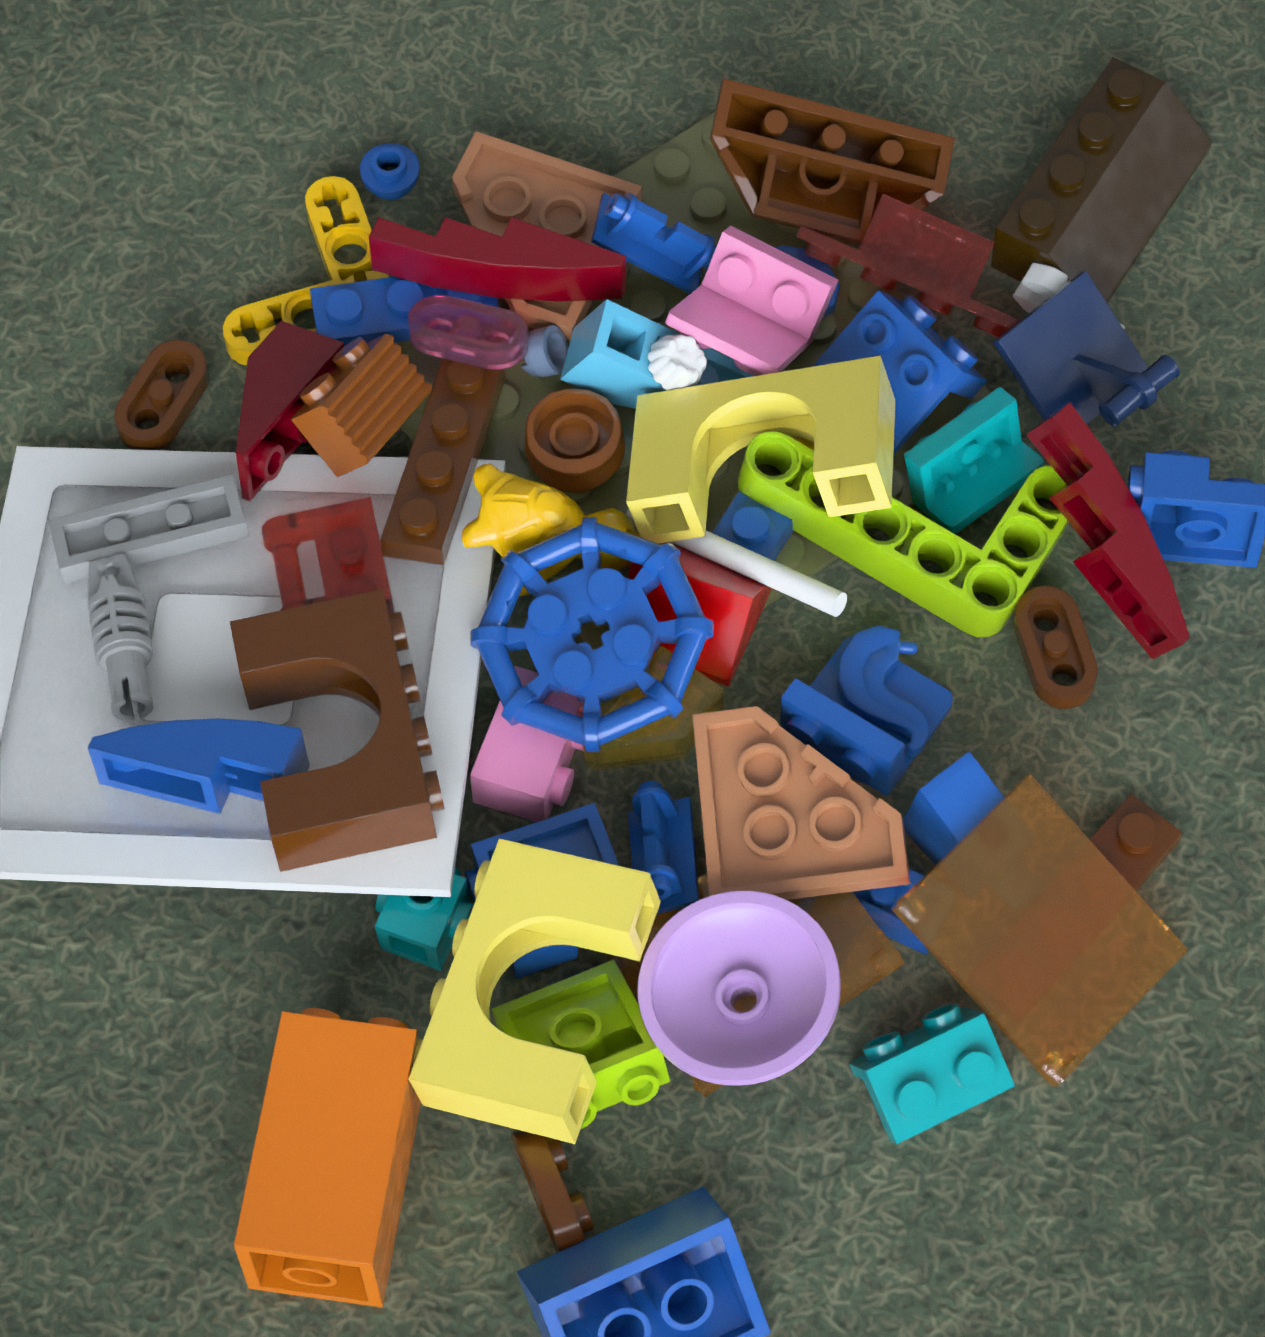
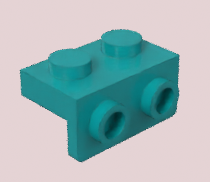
[904,387,1044,534]
[849,1003,1015,1144]

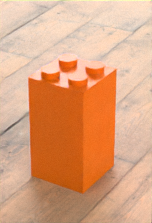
[234,1008,421,1308]

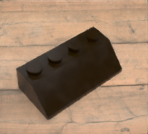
[991,57,1212,303]

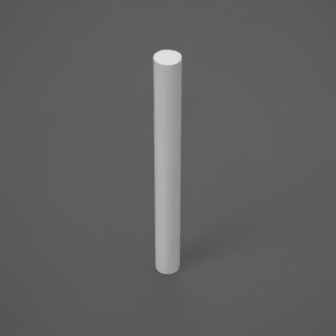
[626,508,847,617]

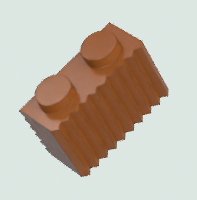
[291,334,432,477]

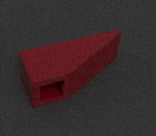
[236,321,344,501]

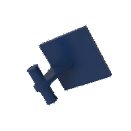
[993,271,1180,427]

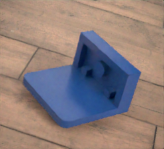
[812,290,987,456]
[780,636,953,797]

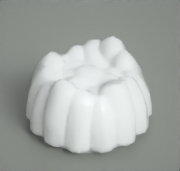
[647,334,707,390]

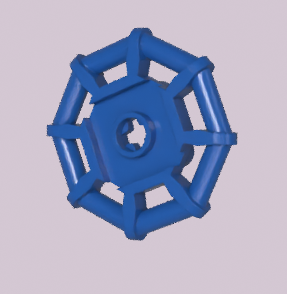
[470,517,714,752]

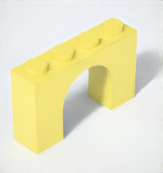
[626,355,896,544]
[408,839,661,1144]

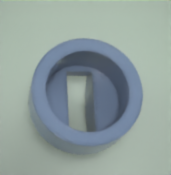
[517,325,569,377]

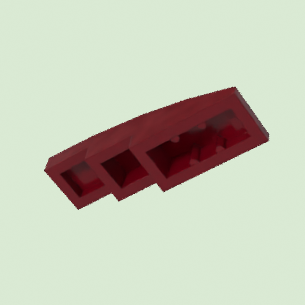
[369,217,626,302]
[1026,402,1190,659]

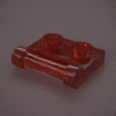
[261,497,395,614]

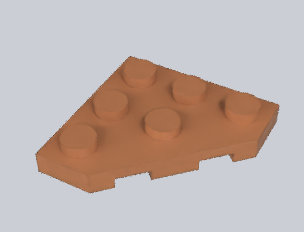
[452,131,642,341]
[692,706,910,900]

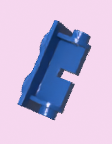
[591,193,717,294]
[628,781,700,914]

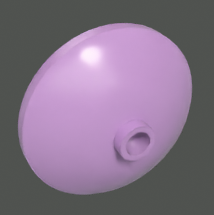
[638,891,841,1085]

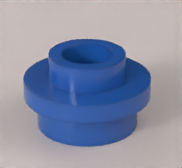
[360,143,420,200]

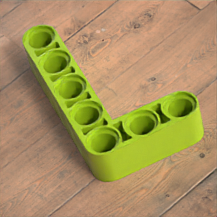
[738,431,1069,637]

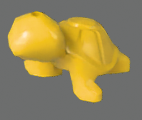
[462,463,641,596]

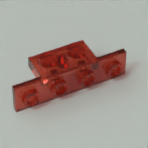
[796,194,1020,337]

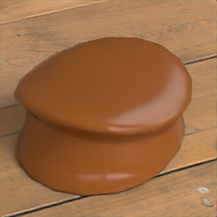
[525,388,625,494]

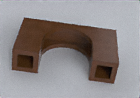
[230,589,445,872]

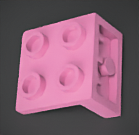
[665,226,839,376]

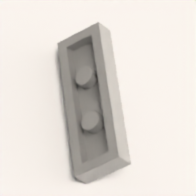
[49,474,249,583]

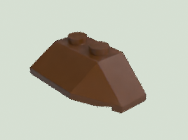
[709,78,955,246]

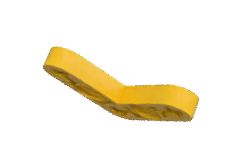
[223,176,389,365]

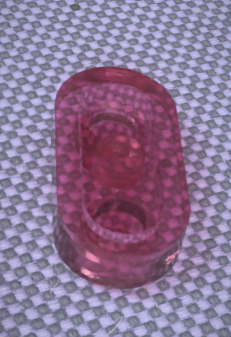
[408,295,529,370]

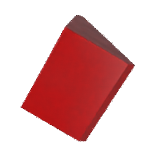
[628,542,772,687]

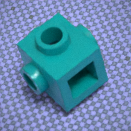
[375,868,474,971]

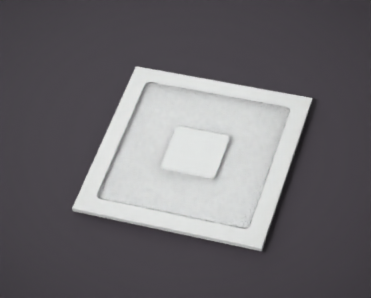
[0,446,506,897]

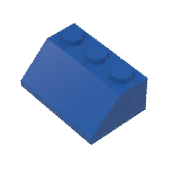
[516,1186,771,1337]

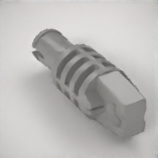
[87,553,153,721]

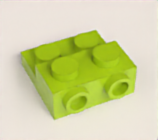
[492,960,670,1129]

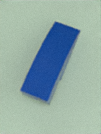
[88,718,310,814]

